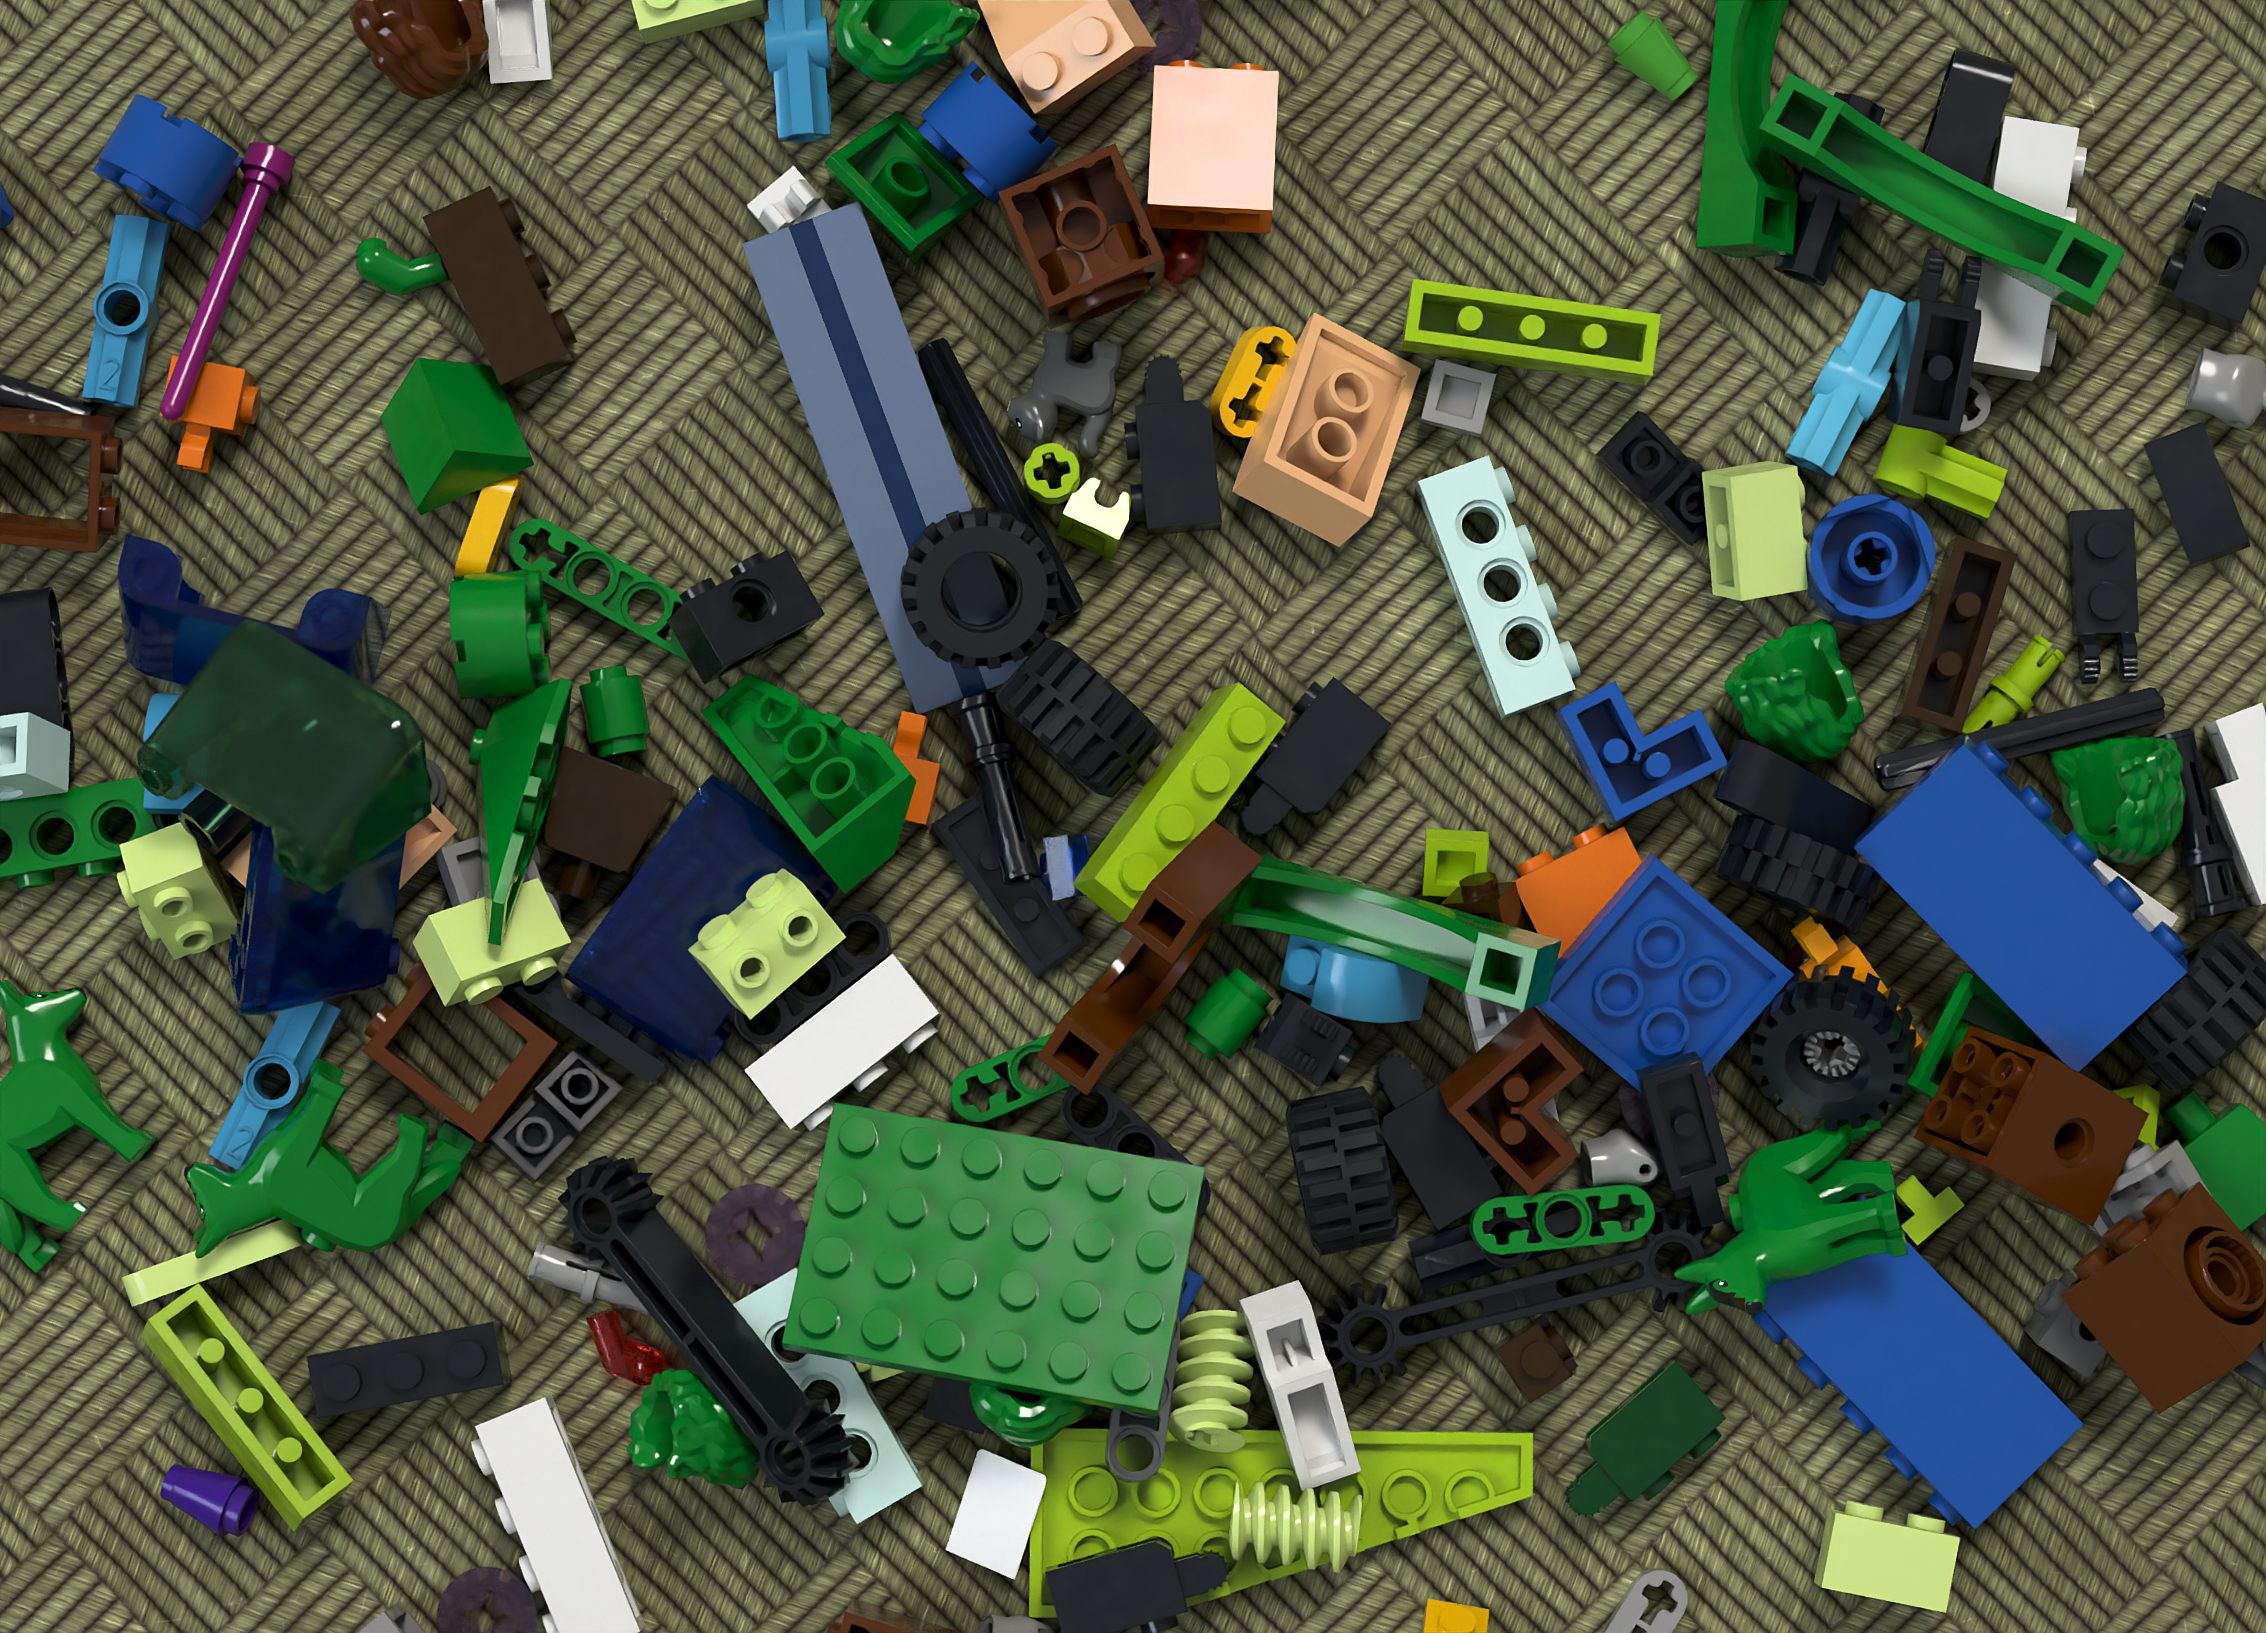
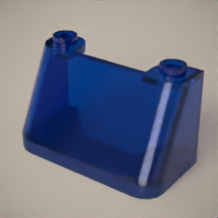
[118,534,392,721]
[228,743,422,1016]
[565,774,839,1068]

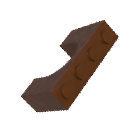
[1037,820,1264,1095]

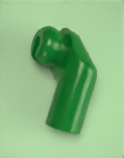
[356,238,449,296]

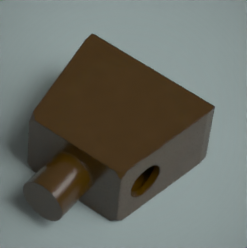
[543,745,680,903]

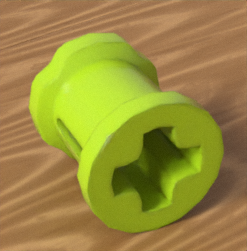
[1024,443,1080,505]

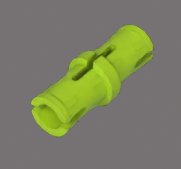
[1959,634,2066,735]

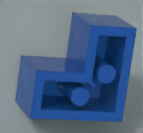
[1554,681,1728,825]

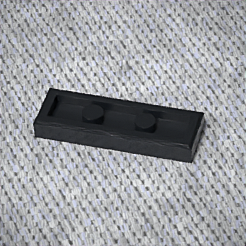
[931,791,1088,978]

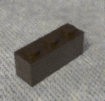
[422,186,578,394]
[1892,535,2018,738]

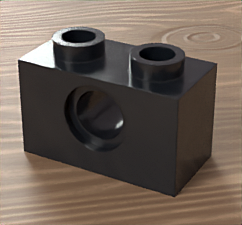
[2159,181,2266,332]
[667,550,825,685]

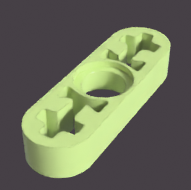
[121,1219,304,1307]

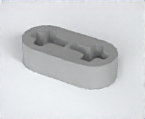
[1601,1568,1688,1633]

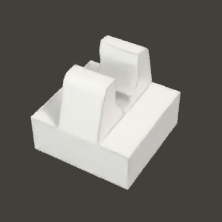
[747,166,832,234]

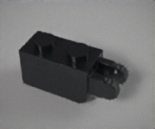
[1885,249,1982,435]
[1124,354,1222,536]
[1239,677,1391,839]
[1253,992,1356,1086]
[1375,1054,1505,1230]
[1045,1537,1229,1633]

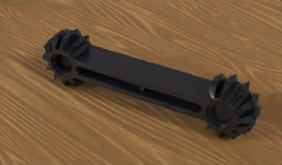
[558,1155,860,1507]
[1316,1208,1724,1388]

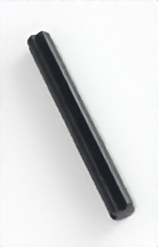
[918,338,1083,620]
[1873,687,2165,792]

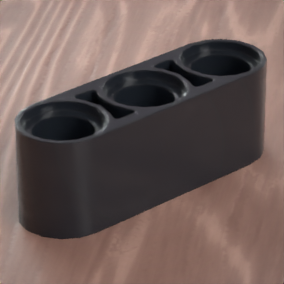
[1922,47,2016,184]
[0,587,75,765]
[1713,739,1877,858]
[734,911,892,1045]
[1061,1083,1211,1217]

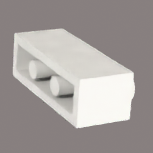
[745,954,941,1131]

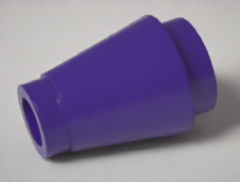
[160,1463,260,1537]

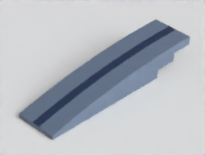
[742,201,1028,715]

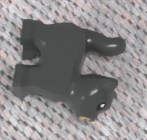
[1007,330,1123,459]

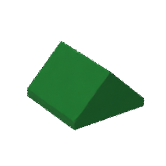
[825,110,984,265]
[380,358,535,516]
[1903,971,2036,1102]

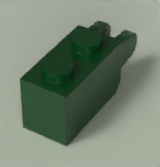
[1564,1359,1726,1517]

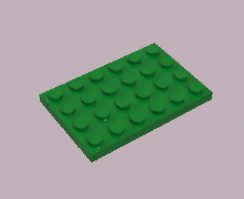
[782,1102,1206,1416]

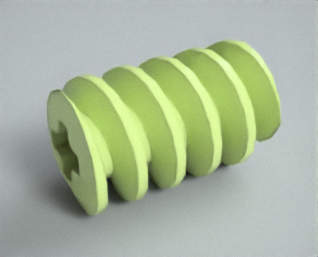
[1167,1310,1255,1453]
[1229,1479,1362,1573]

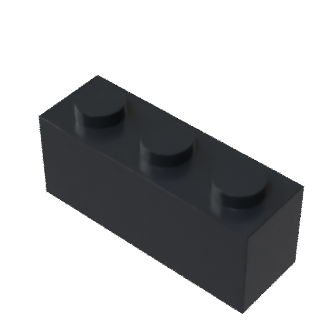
[307,1320,512,1419]

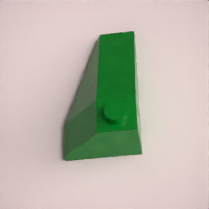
[701,673,917,894]
[469,678,573,946]

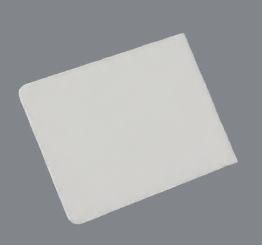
[946,1449,1047,1580]

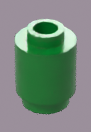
[579,665,651,759]
[1182,967,1273,1061]

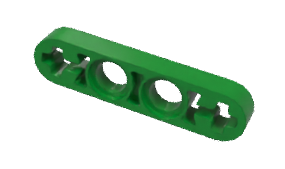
[509,518,692,664]

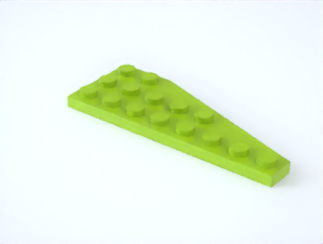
[1029,1427,1533,1618]

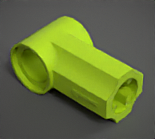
[1872,424,2008,521]

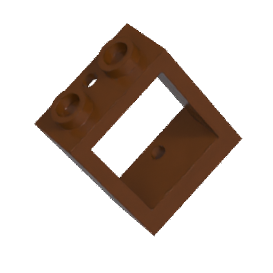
[0,406,123,553]
[363,959,564,1143]

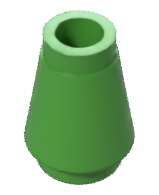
[1607,9,1698,101]

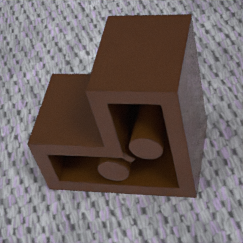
[1438,1006,1584,1197]

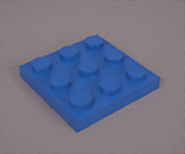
[1537,853,1794,1092]

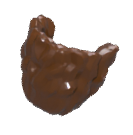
[350,0,489,100]

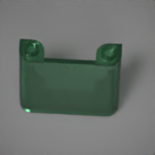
[137,619,432,895]

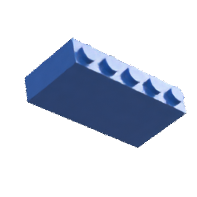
[1853,735,2188,1072]
[1752,1196,2083,1529]

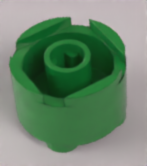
[449,570,552,699]

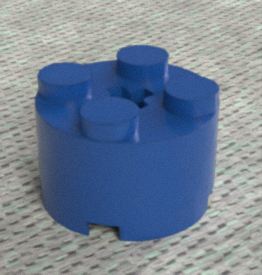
[918,61,1062,204]
[93,94,244,232]
[1806,494,1936,626]

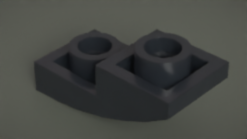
[1595,411,1707,546]
[2143,422,2251,569]
[489,1046,623,1185]

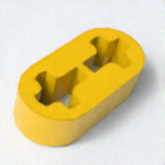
[1209,325,1296,438]
[454,473,524,576]

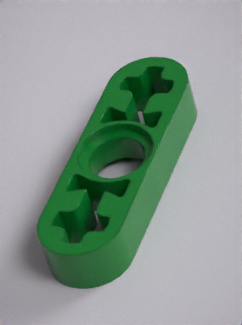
[950,1033,1073,1122]
[1469,1184,1655,1255]

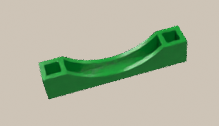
[1696,0,1798,258]
[1758,73,2126,318]
[1222,852,1562,1011]

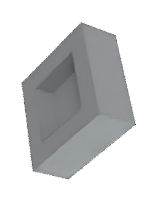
[1420,359,1496,437]

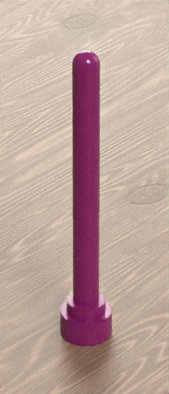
[160,142,296,420]

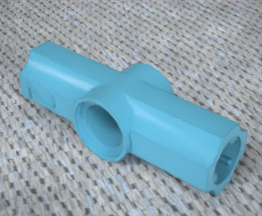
[1785,288,1908,479]

